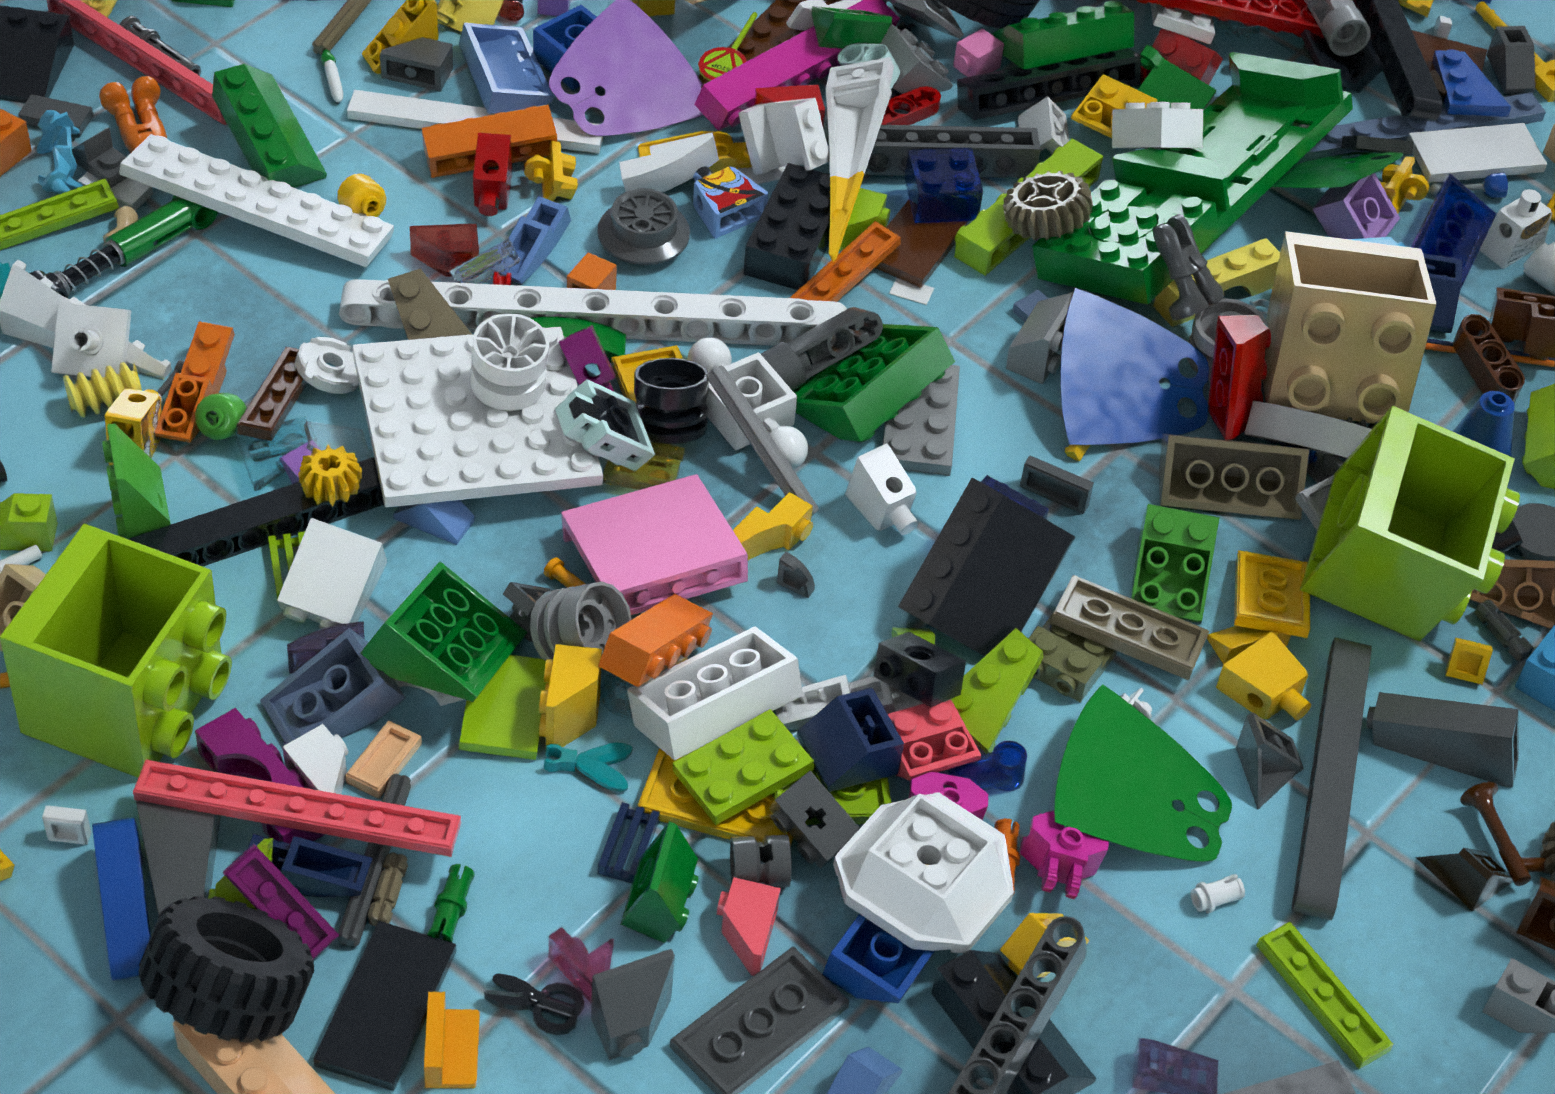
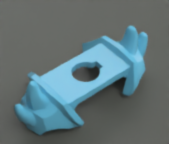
[36,110,83,194]

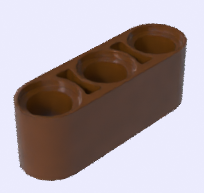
[1453,314,1525,403]

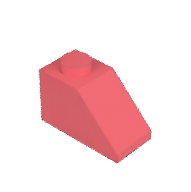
[716,877,781,976]

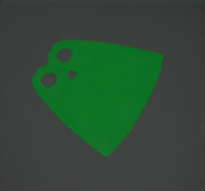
[1272,151,1403,188]
[1054,684,1232,862]

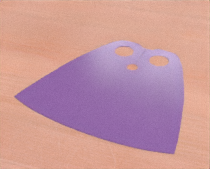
[549,0,703,136]

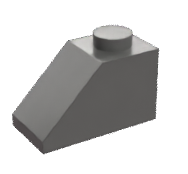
[380,37,453,91]

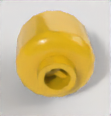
[337,173,387,217]

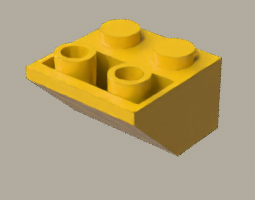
[1071,74,1158,138]
[539,644,602,748]

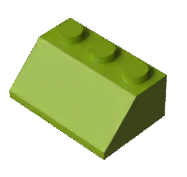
[1522,384,1555,489]

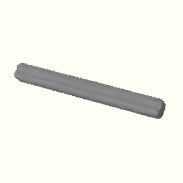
[706,365,819,516]

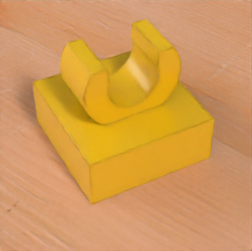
[1445,637,1493,685]

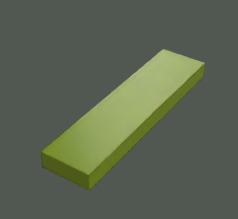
[0,178,119,250]
[1256,922,1394,1069]

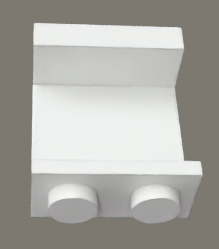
[738,98,830,175]

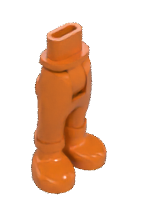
[99,76,167,153]

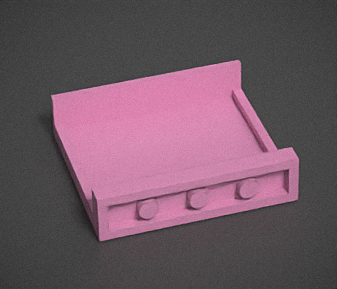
[561,474,748,615]

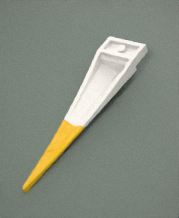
[826,57,894,262]

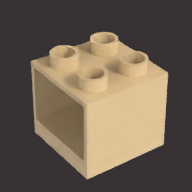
[1262,231,1436,423]

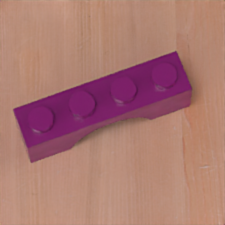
[195,707,325,844]

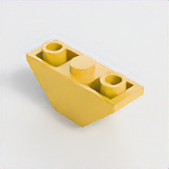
[361,0,438,74]

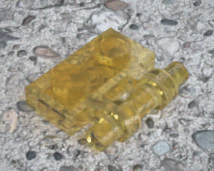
[603,441,685,490]

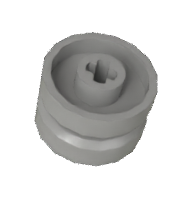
[1187,298,1268,380]

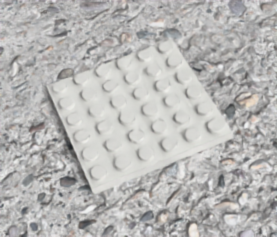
[353,327,603,508]

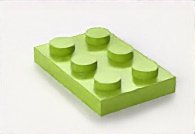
[673,709,814,825]

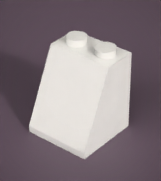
[277,518,387,635]

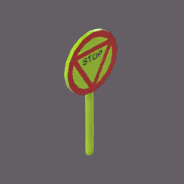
[698,12,757,81]

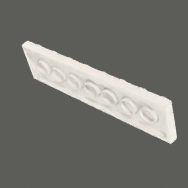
[119,134,394,268]

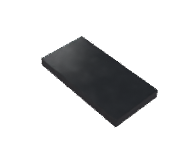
[313,921,456,1091]

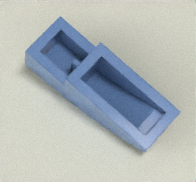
[491,196,571,284]

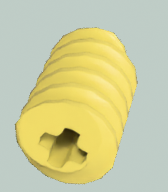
[63,362,142,418]

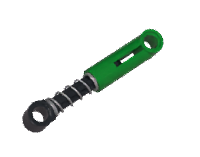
[29,195,218,298]

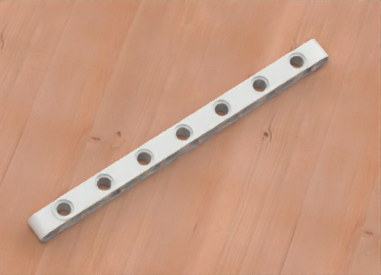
[339,279,847,347]

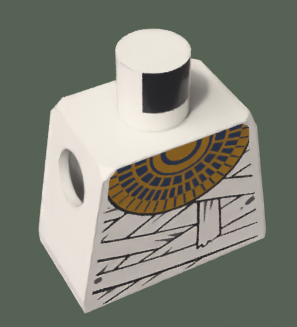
[1480,189,1552,269]

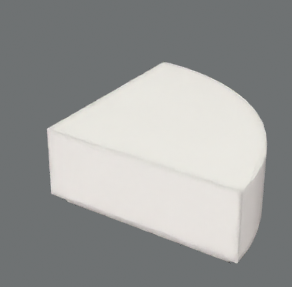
[1434,16,1452,39]

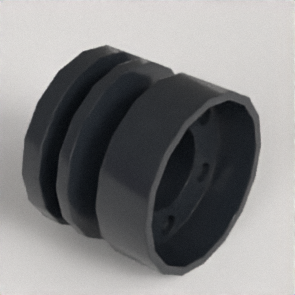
[634,358,709,444]

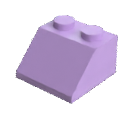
[1313,173,1400,239]

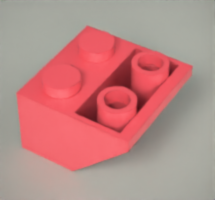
[888,699,981,781]

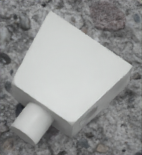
[845,443,919,535]

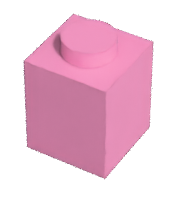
[953,28,1004,77]

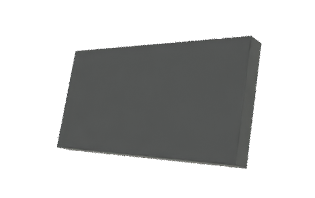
[670,946,849,1094]

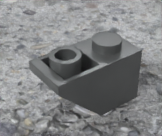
[1487,26,1535,94]

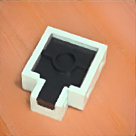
[555,379,655,471]

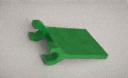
[1121,45,1217,110]

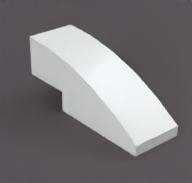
[619,132,719,192]

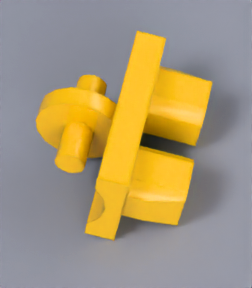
[524,140,578,202]
[1380,156,1429,213]

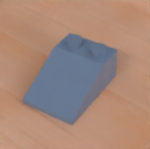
[260,628,405,744]

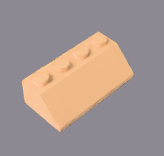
[173,1021,335,1094]

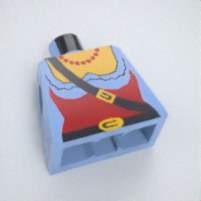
[693,166,768,239]

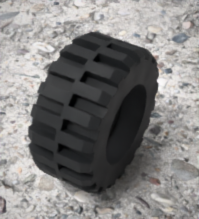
[138,896,314,1042]

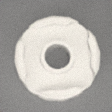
[295,337,359,394]

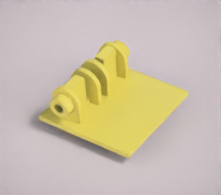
[437,0,504,32]

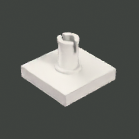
[51,302,131,377]

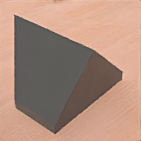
[1236,712,1304,809]

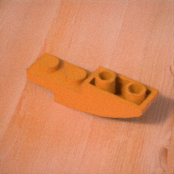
[154,321,235,443]

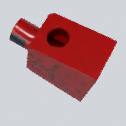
[473,132,512,216]

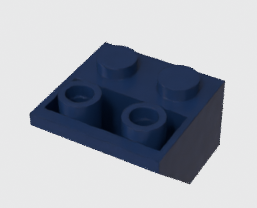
[1423,253,1462,333]
[797,688,904,792]

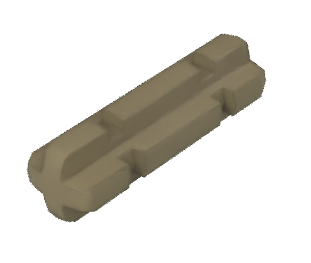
[368,852,408,926]

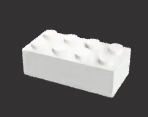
[627,627,803,760]

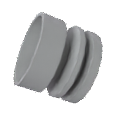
[530,581,632,661]

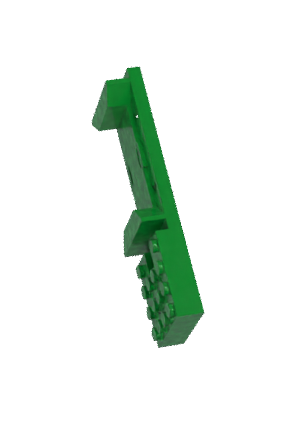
[1032,52,1353,305]

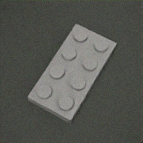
[883,365,960,476]

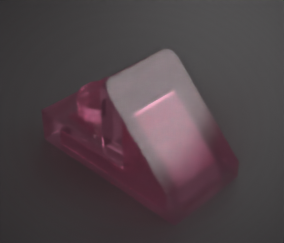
[548,927,614,1003]

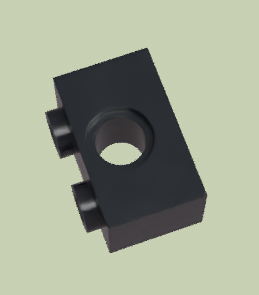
[874,632,966,707]

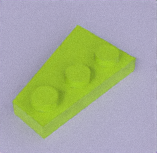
[951,628,1044,756]

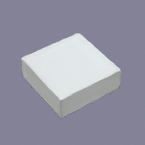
[42,805,91,845]

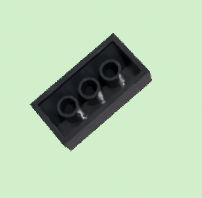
[931,950,1096,1094]

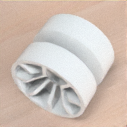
[470,314,549,411]

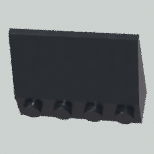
[0,5,74,103]
[898,478,1075,657]

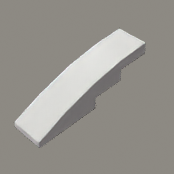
[776,675,923,730]

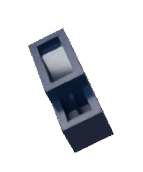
[247,834,372,897]

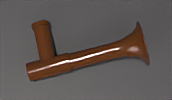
[1460,782,1549,886]

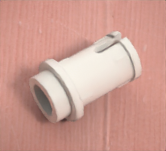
[1191,874,1245,913]

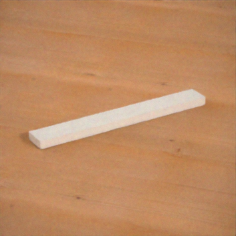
[347,90,603,154]

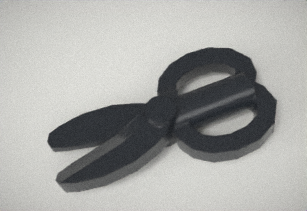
[484,974,585,1035]

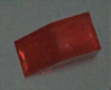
[409,223,480,277]

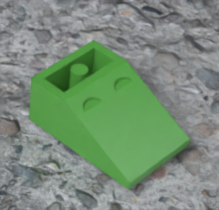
[102,423,171,539]
[1131,504,1220,623]

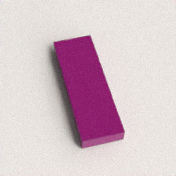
[223,844,339,959]

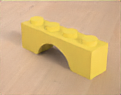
[1153,238,1280,327]

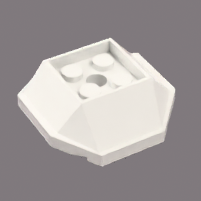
[833,792,1014,953]

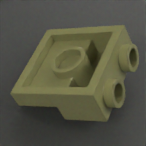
[1028,613,1117,703]

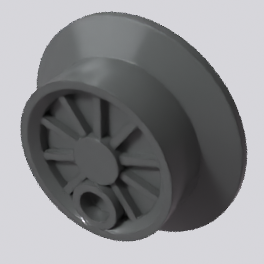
[597,188,690,265]

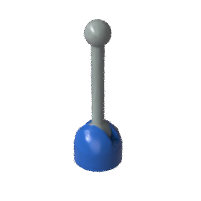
[1429,172,1508,198]

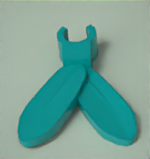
[543,742,633,792]

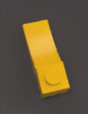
[733,492,813,560]

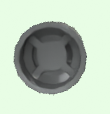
[730,835,791,888]

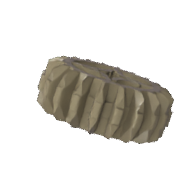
[1003,171,1093,240]

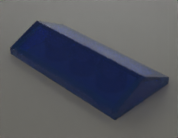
[1410,174,1496,288]

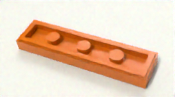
[790,221,901,302]

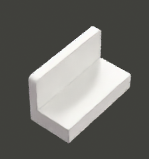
[1018,97,1069,154]

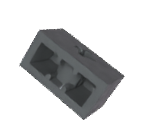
[769,771,860,869]

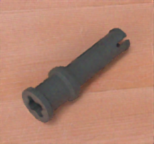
[119,16,201,76]

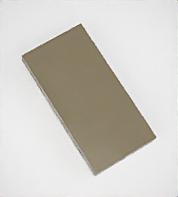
[1050,575,1209,680]

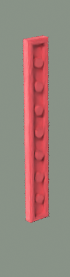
[47,0,227,125]
[133,760,461,857]

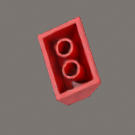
[1208,315,1271,440]

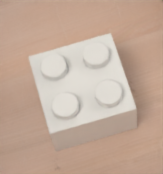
[1112,102,1203,149]

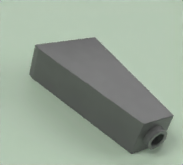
[1367,692,1519,788]
[136,800,221,916]

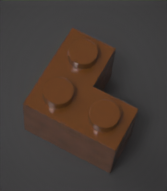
[1489,287,1555,360]

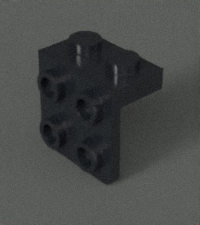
[1301,29,1384,93]

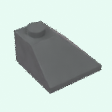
[591,949,675,1060]

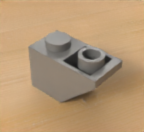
[1482,958,1555,1033]

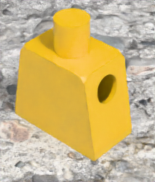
[1216,631,1311,721]

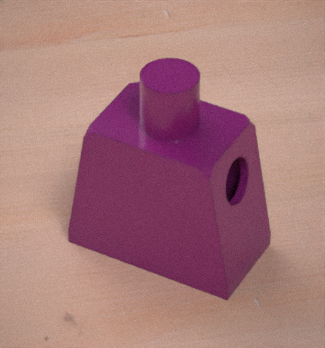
[558,325,616,391]

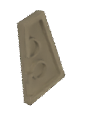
[388,268,472,340]

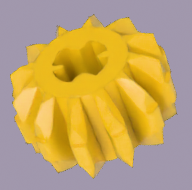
[298,444,362,507]

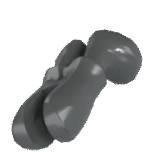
[1153,214,1225,320]

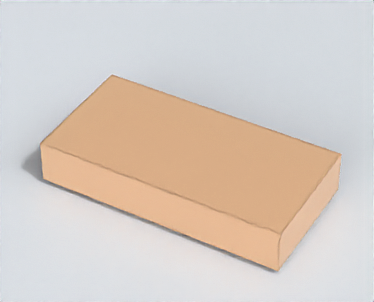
[345,720,422,799]

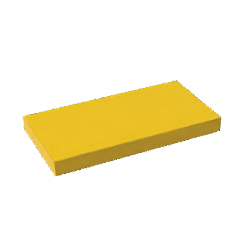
[637,748,793,847]

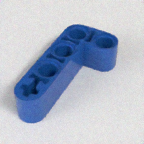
[92,817,151,981]

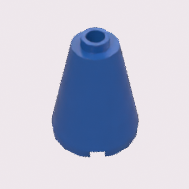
[1453,391,1515,457]

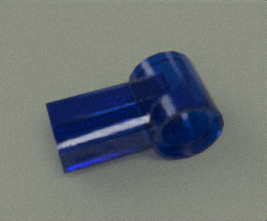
[948,741,1028,791]

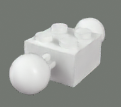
[688,337,808,470]

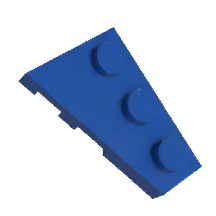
[1432,49,1511,117]

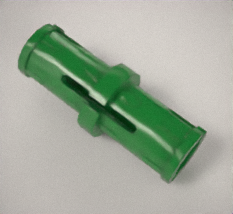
[427,864,475,943]

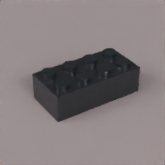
[743,163,830,290]

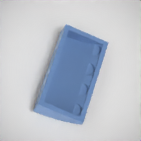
[459,23,553,113]

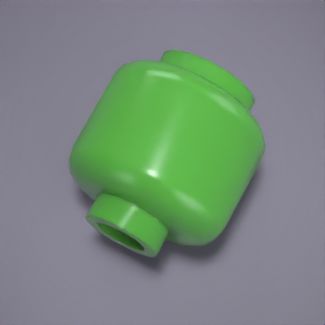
[195,393,247,440]

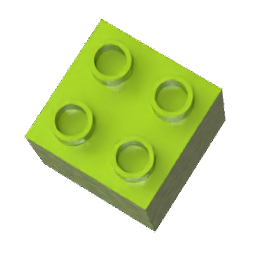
[1300,405,1520,642]
[0,523,232,778]

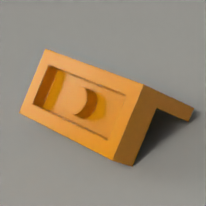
[424,992,480,1089]

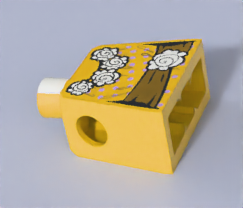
[104,388,162,465]

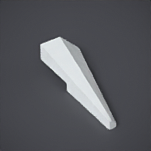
[0,260,172,380]

